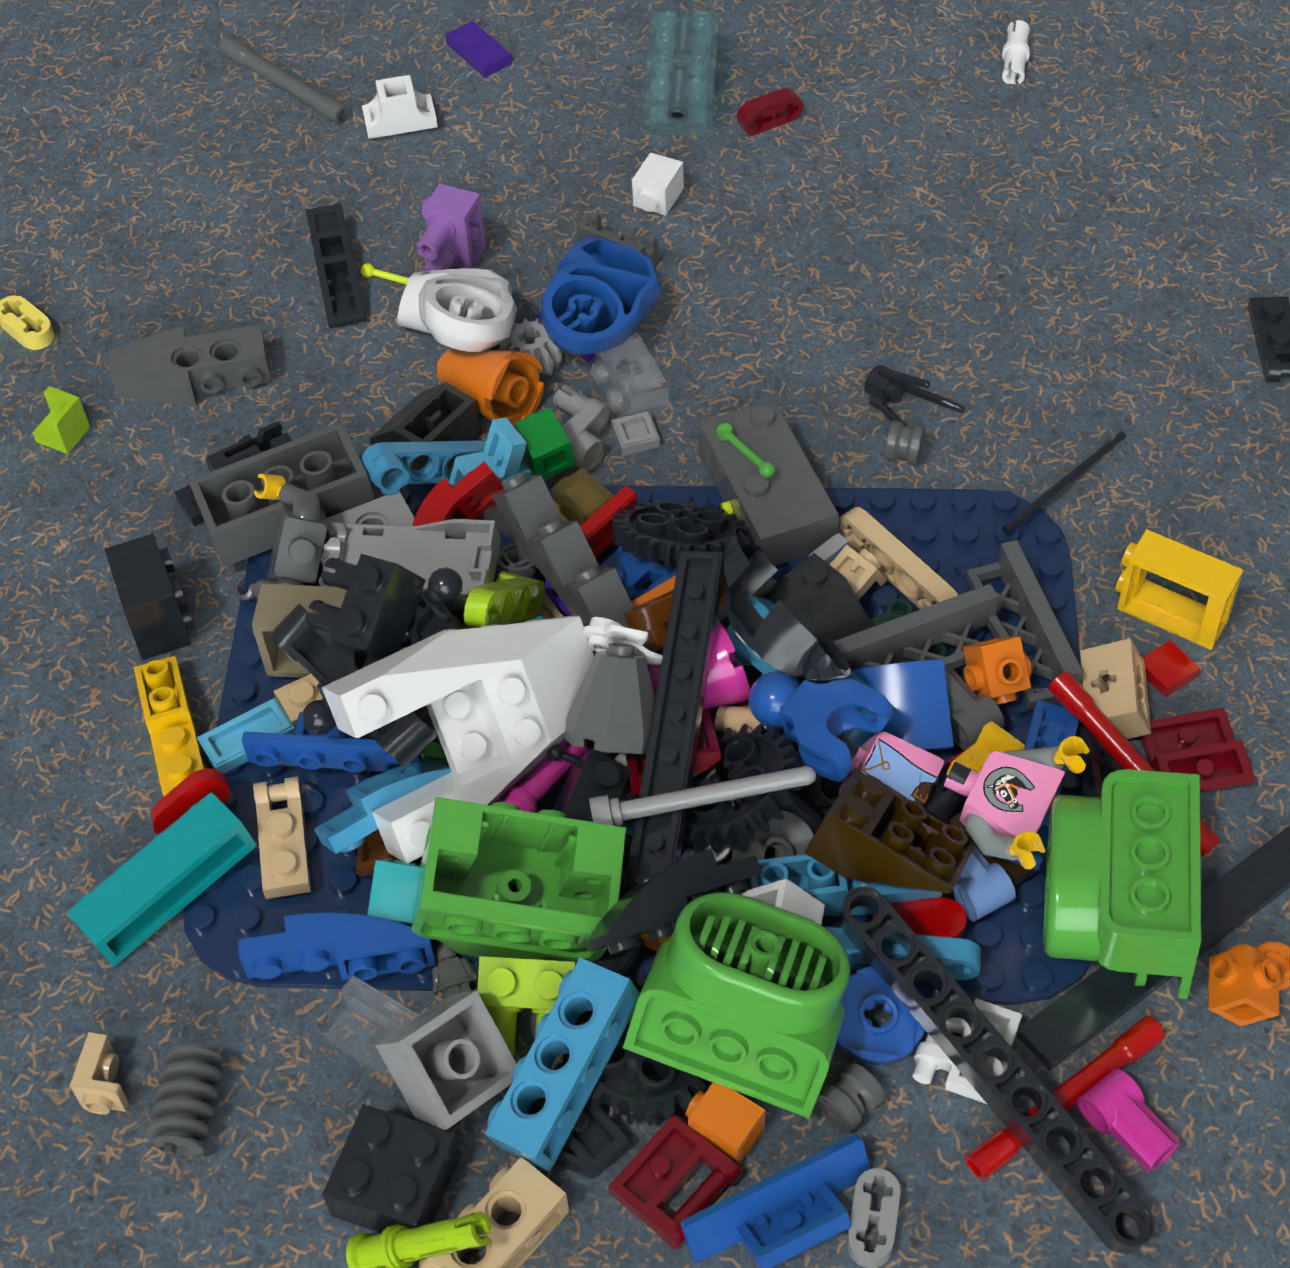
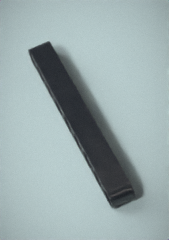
[840,886,1155,1254]

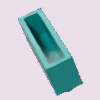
[66,792,257,967]

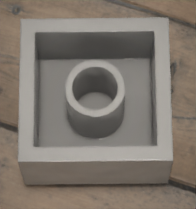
[375,990,517,1130]

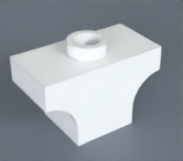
[362,75,437,139]

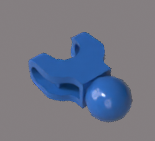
[748,672,893,782]

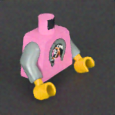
[944,736,1090,869]

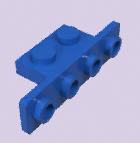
[241,712,423,773]
[680,1134,870,1268]

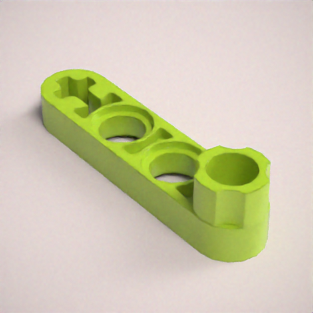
[464,571,545,628]

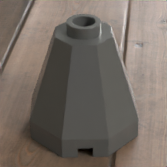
[563,643,655,754]

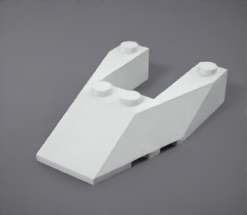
[322,616,594,864]

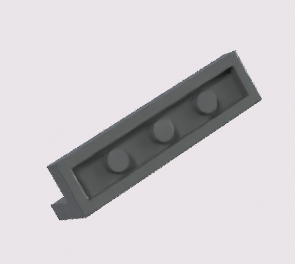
[966,540,1083,710]
[834,584,1010,670]

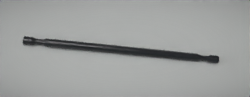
[1002,431,1126,533]

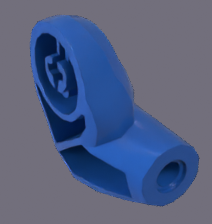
[541,236,661,356]

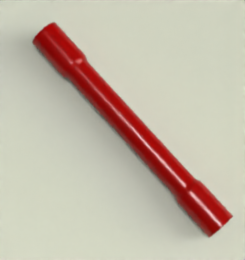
[1047,670,1222,858]
[964,1015,1165,1181]

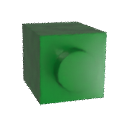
[514,407,576,480]

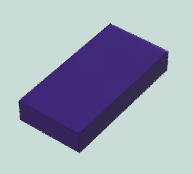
[445,21,512,78]

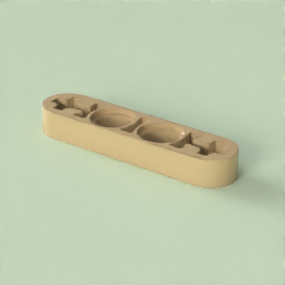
[838,507,958,609]

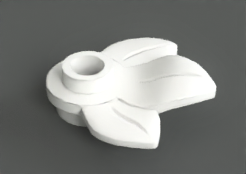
[582,617,663,665]

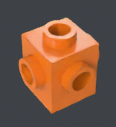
[962,636,1031,704]
[1208,944,1281,1026]

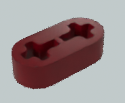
[736,88,803,136]

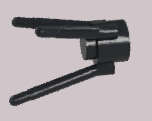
[864,365,964,427]

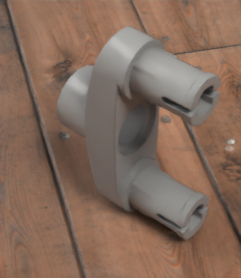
[522,384,610,481]

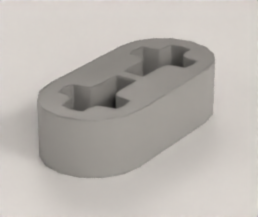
[847,1168,901,1268]

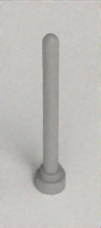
[589,766,816,826]

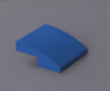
[851,659,954,751]

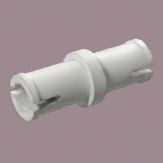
[1002,20,1030,84]

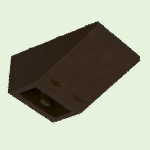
[804,769,975,894]

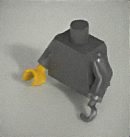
[235,474,328,601]

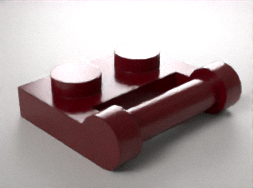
[608,1114,742,1250]

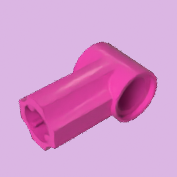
[1077,1069,1181,1173]

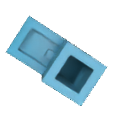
[449,417,531,486]

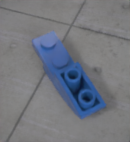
[238,913,436,981]

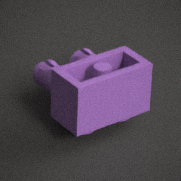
[416,184,487,271]

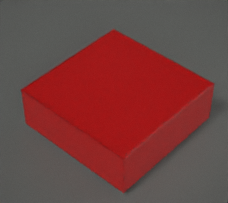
[1143,640,1200,698]

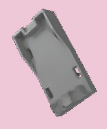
[319,519,501,611]

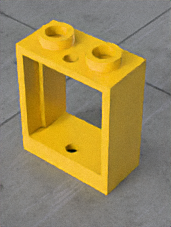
[1115,529,1243,650]

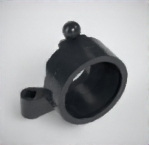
[268,567,467,769]

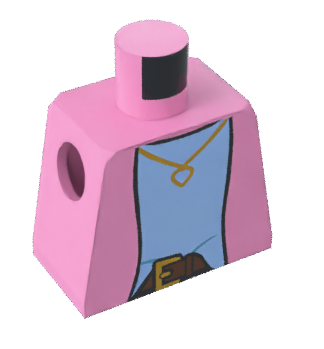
[839,731,945,807]

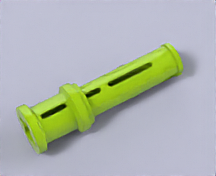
[346,1211,492,1268]

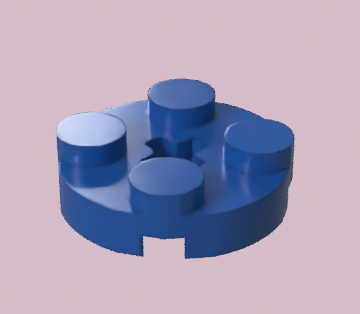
[837,966,925,1065]

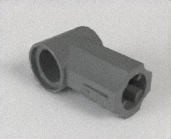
[945,665,1005,750]

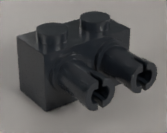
[305,554,426,660]
[553,747,640,867]

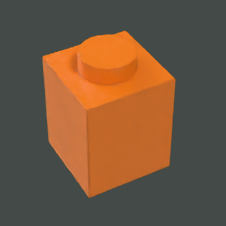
[686,1082,765,1167]

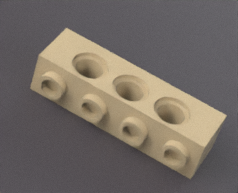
[419,1157,569,1268]

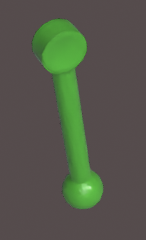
[716,423,775,478]

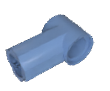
[953,828,1016,921]

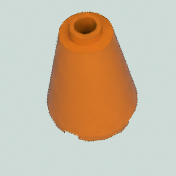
[437,348,544,428]

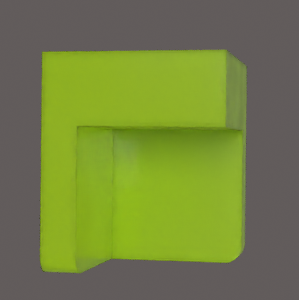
[33,386,90,454]

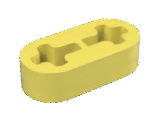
[0,295,55,350]

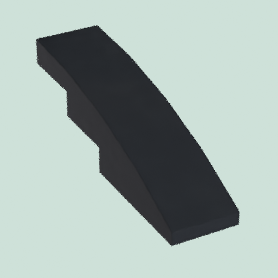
[306,203,366,328]

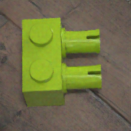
[477,956,577,1059]

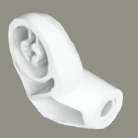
[397,268,517,352]

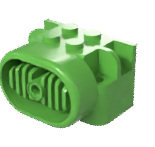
[1043,769,1201,999]
[411,797,626,961]
[623,892,850,1118]

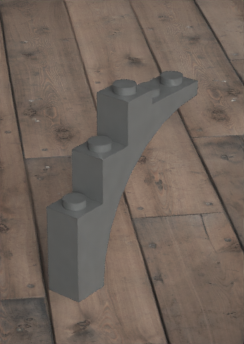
[478,472,655,652]

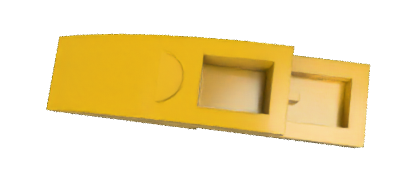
[134,656,206,796]

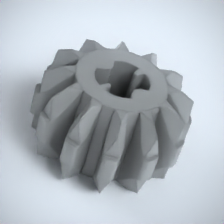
[498,317,562,376]

